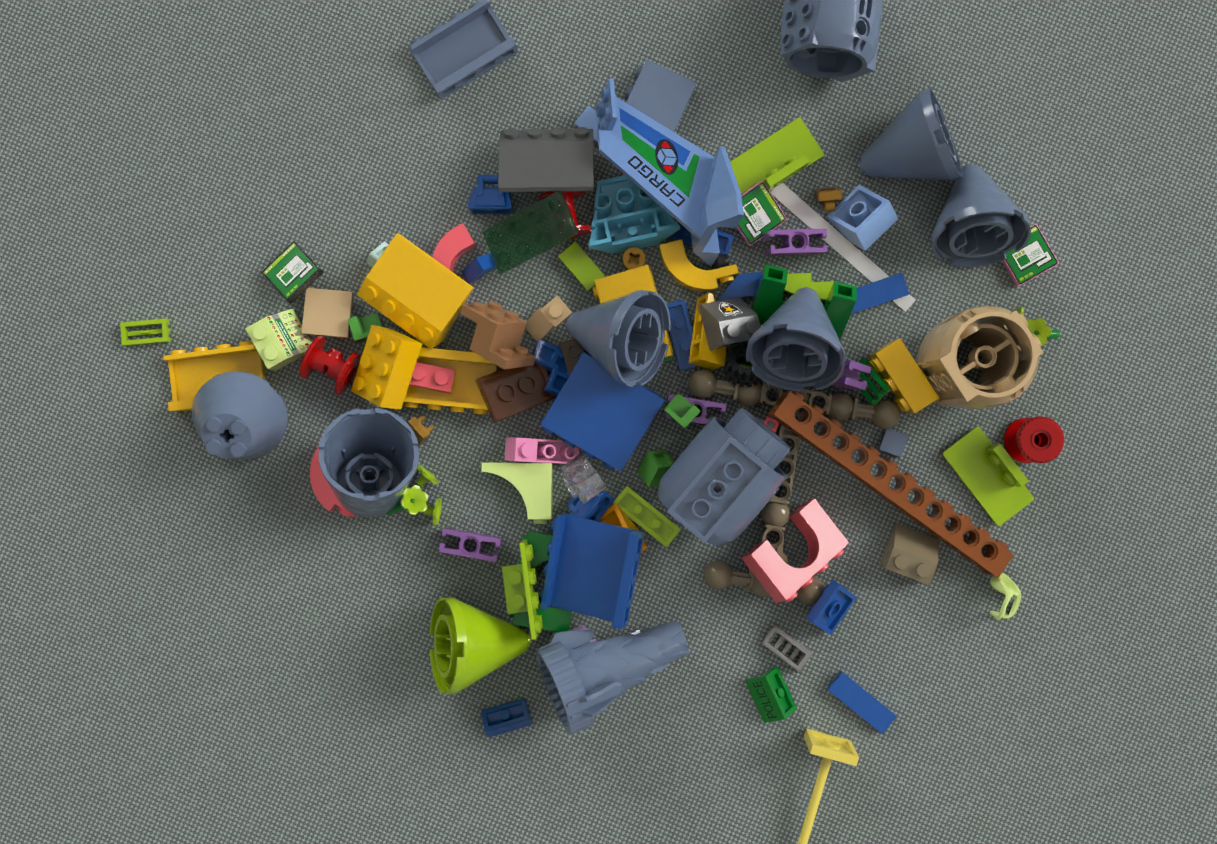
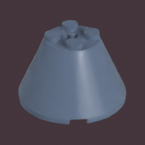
[192,371,288,460]

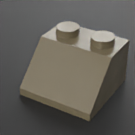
[879,523,940,585]

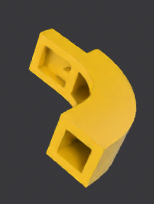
[659,240,739,292]

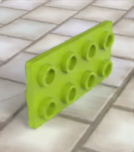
[730,117,824,195]
[942,426,1034,526]
[502,539,543,640]

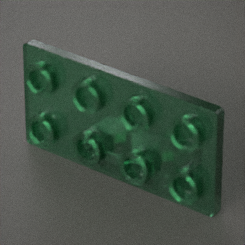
[483,191,578,274]

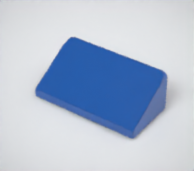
[481,698,533,737]

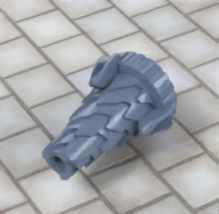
[536,622,690,735]

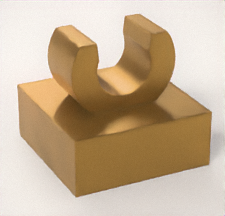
[814,187,842,212]
[407,416,434,447]

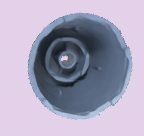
[318,408,419,517]

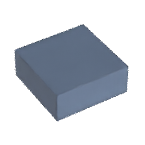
[877,429,908,457]

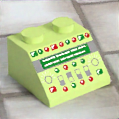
[245,309,312,371]

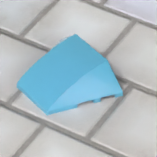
[589,175,680,254]

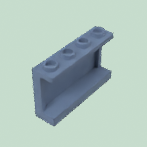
[409,0,518,100]
[624,59,697,133]

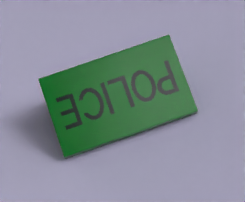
[745,667,797,723]

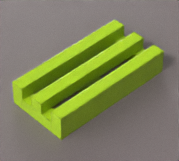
[120,318,171,346]

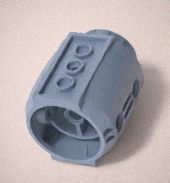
[780,0,884,82]
[657,408,790,546]

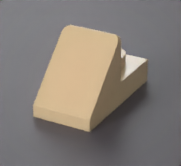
[525,295,573,342]

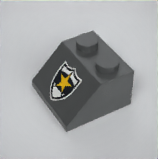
[699,297,761,350]

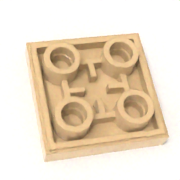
[301,287,354,338]

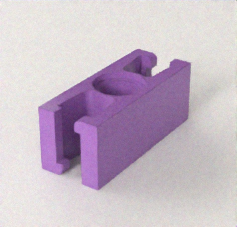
[764,229,827,256]
[830,360,872,390]
[664,395,726,425]
[439,527,503,562]

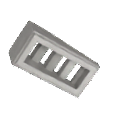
[761,625,813,672]

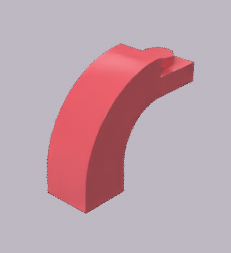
[432,223,477,305]
[310,446,357,518]

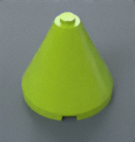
[429,597,531,695]

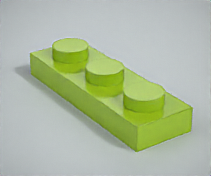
[612,486,681,548]

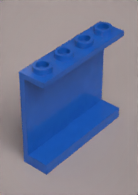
[540,349,665,471]
[539,513,645,630]

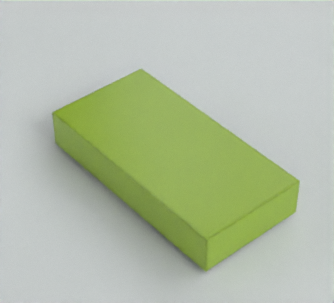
[558,241,605,292]

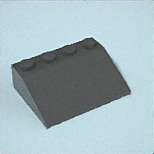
[498,127,594,192]

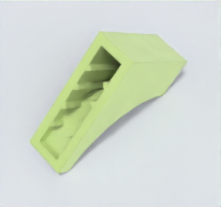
[481,462,553,524]

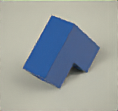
[461,251,503,284]

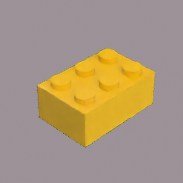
[351,325,422,410]
[869,338,939,414]

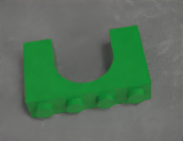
[751,264,857,340]
[510,530,572,632]

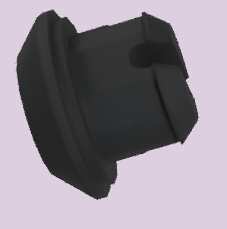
[712,254,729,269]

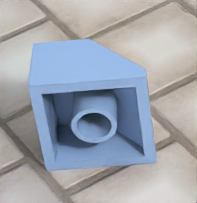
[826,185,898,251]

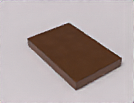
[475,363,556,423]

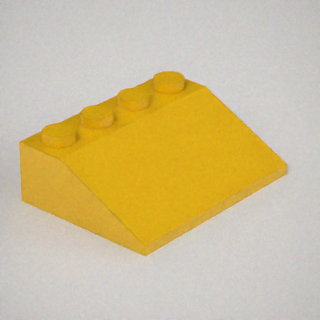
[357,233,474,350]

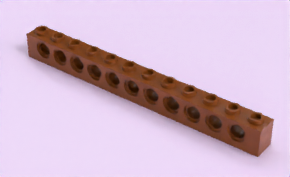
[768,391,1014,578]

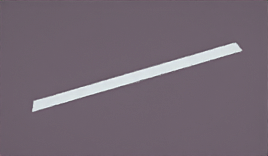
[770,183,916,312]

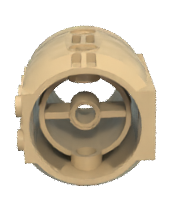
[917,306,1044,409]

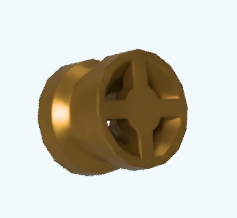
[622,247,646,270]

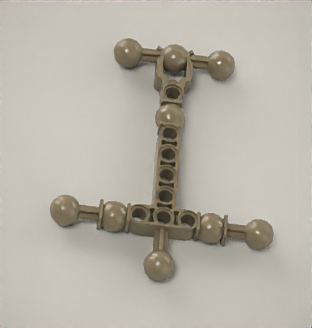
[688,369,901,605]

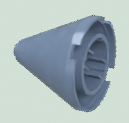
[858,88,963,181]
[931,164,1031,267]
[746,287,846,392]
[566,290,671,387]

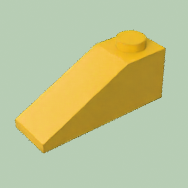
[688,293,727,370]

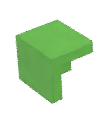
[348,313,383,343]
[663,394,700,429]
[638,449,674,488]

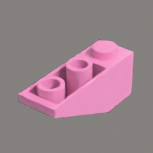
[504,437,580,464]

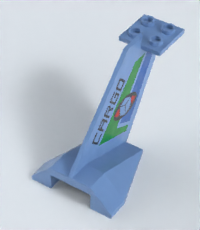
[596,78,744,265]

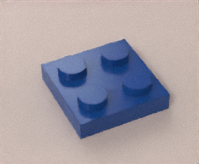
[806,580,857,635]

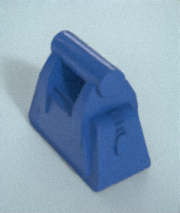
[468,175,513,215]
[565,484,614,521]

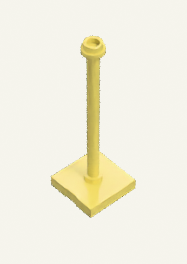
[797,728,859,844]

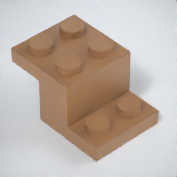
[460,301,536,369]

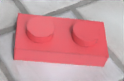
[409,362,455,394]

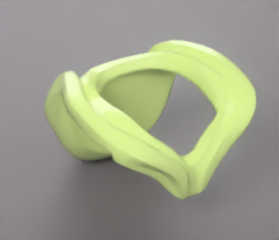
[989,573,1021,620]

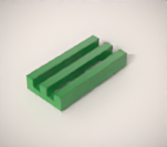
[859,358,891,405]

